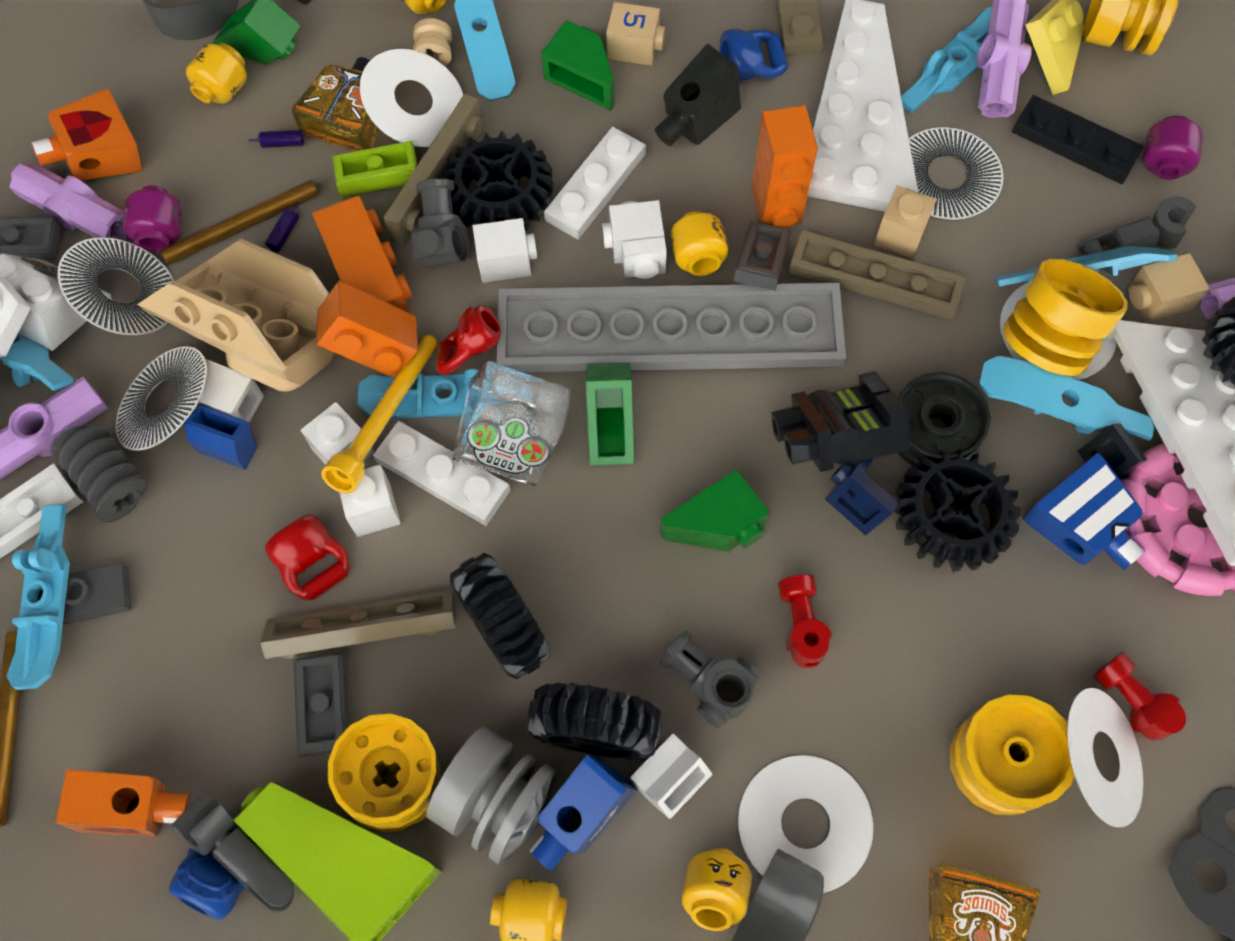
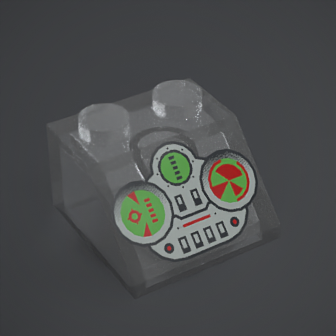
[452,361,571,486]

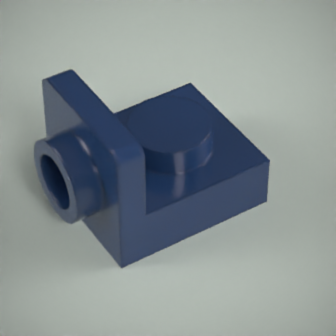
[825,458,899,536]

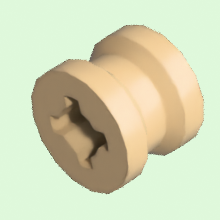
[412,18,452,67]

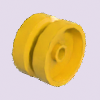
[949,694,1075,816]

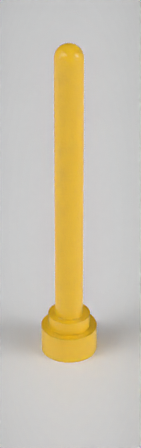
[321,335,437,494]

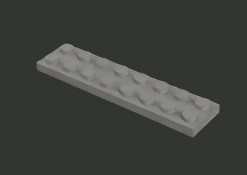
[496,283,846,373]

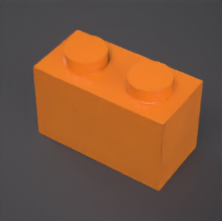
[316,280,418,379]

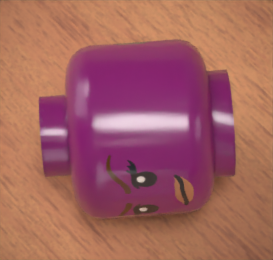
[1143,115,1203,180]
[124,185,182,251]

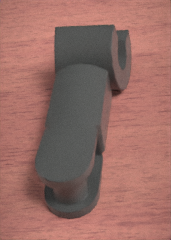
[1077,196,1196,255]
[171,791,294,913]

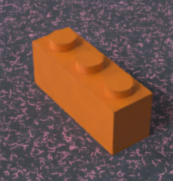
[751,105,818,228]
[312,195,412,313]

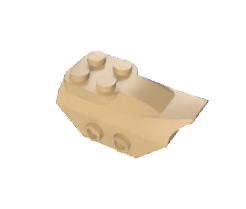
[137,239,335,392]

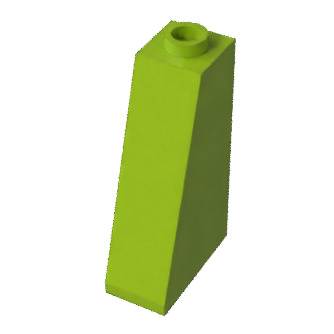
[234,782,442,941]

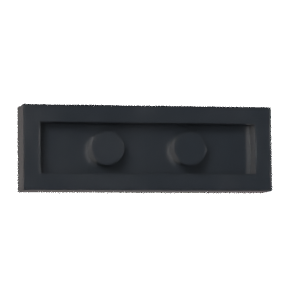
[1012,95,1144,184]

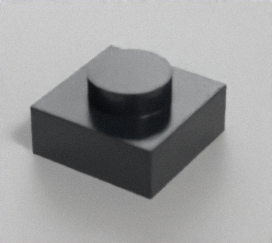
[1077,423,1147,479]

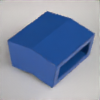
[184,404,258,470]

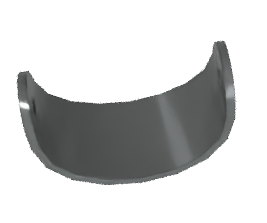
[142,0,238,40]
[732,848,824,941]

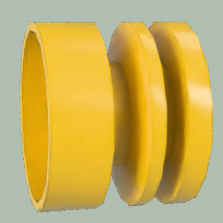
[1082,0,1178,56]
[1003,259,1128,376]
[328,713,441,834]

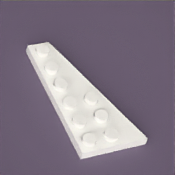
[808,0,918,212]
[1107,320,1235,566]

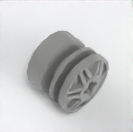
[426,726,557,866]

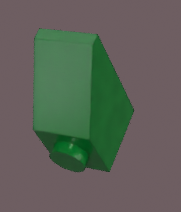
[212,0,301,65]
[541,20,614,110]
[586,363,634,466]
[660,470,769,552]

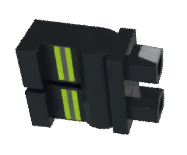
[771,371,909,472]

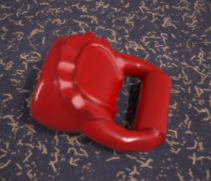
[436,305,501,375]
[265,514,350,601]

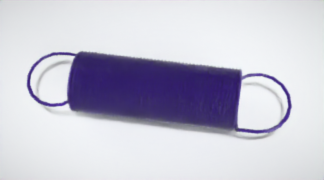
[248,130,315,148]
[265,202,299,253]

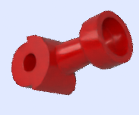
[777,574,832,668]
[1093,651,1187,741]

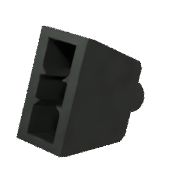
[655,43,741,147]

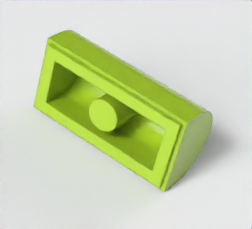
[332,141,418,198]

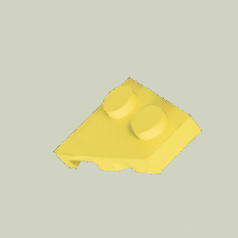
[1026,0,1084,95]

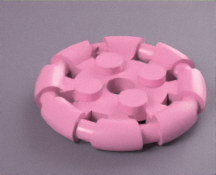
[1121,443,1235,596]

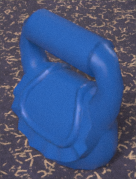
[720,29,788,81]
[169,829,263,920]

